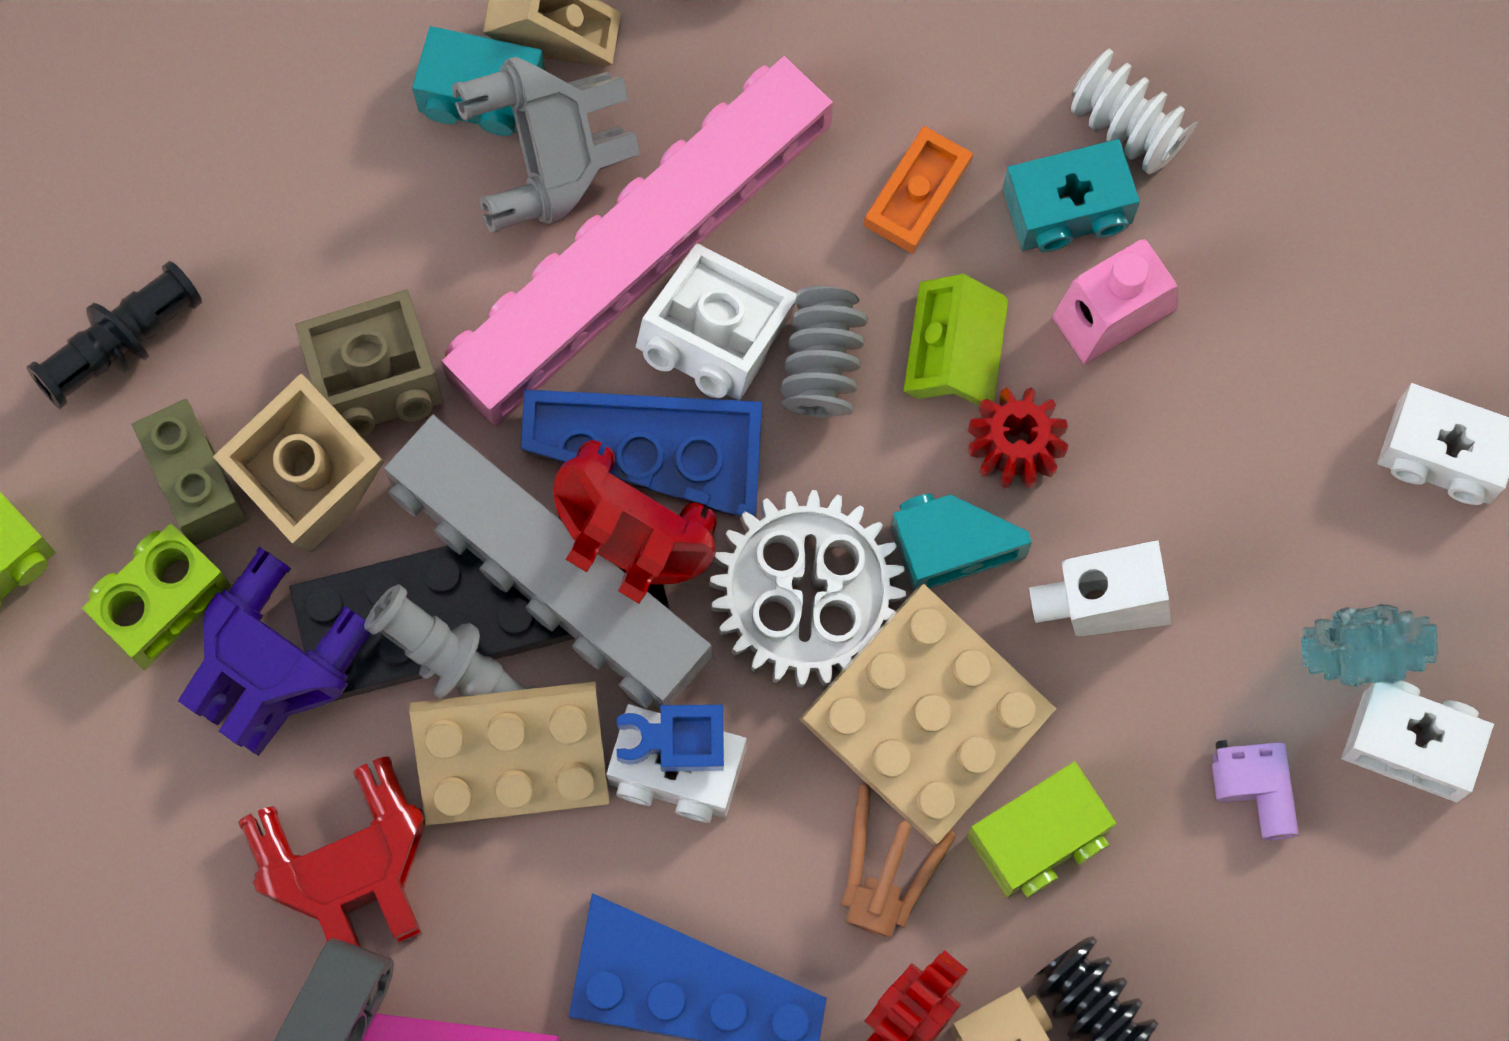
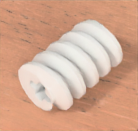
[1071,48,1198,174]

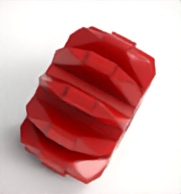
[968,387,1069,489]

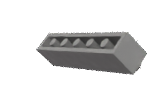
[384,415,712,709]

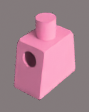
[1052,239,1178,364]

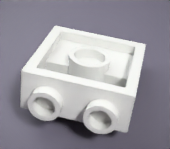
[635,243,797,401]

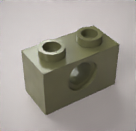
[131,398,248,546]

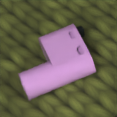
[1212,740,1299,841]

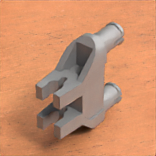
[452,57,640,233]

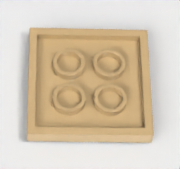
[798,584,1057,845]

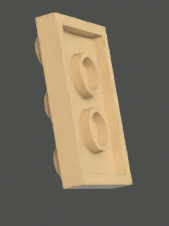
[409,681,610,826]

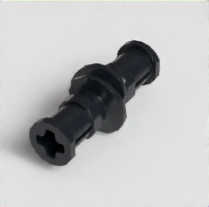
[27,261,202,409]

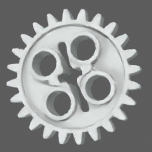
[709,490,906,688]

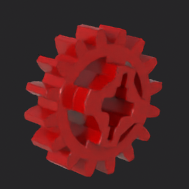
[864,950,968,1041]

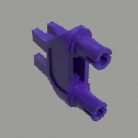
[178,546,371,756]

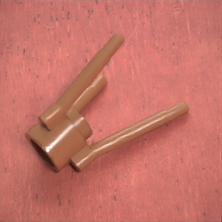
[840,784,956,939]

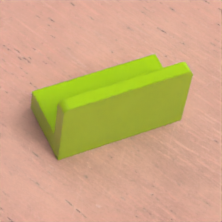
[903,273,1008,406]

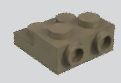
[295,289,444,438]

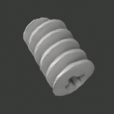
[780,286,868,418]

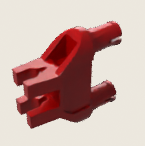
[553,440,717,604]
[238,756,425,948]

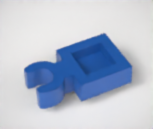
[617,705,724,772]

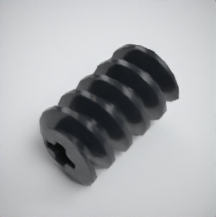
[1034,936,1158,1041]

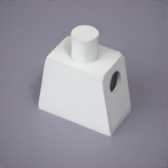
[1029,540,1172,636]

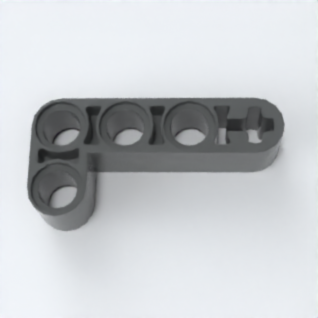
[274,938,394,1041]

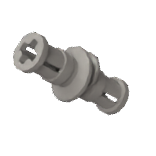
[364,584,536,699]

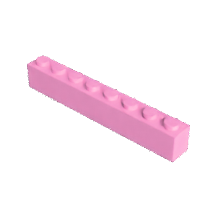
[442,56,833,428]

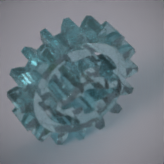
[1301,604,1438,687]

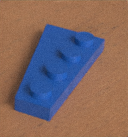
[521,389,762,518]

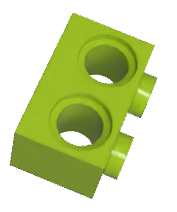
[82,523,232,671]

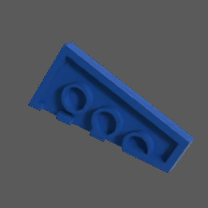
[569,893,827,1041]

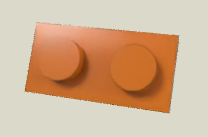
[864,125,974,254]

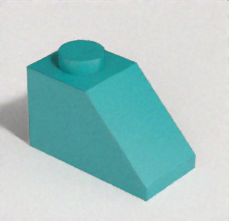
[890,493,1032,592]

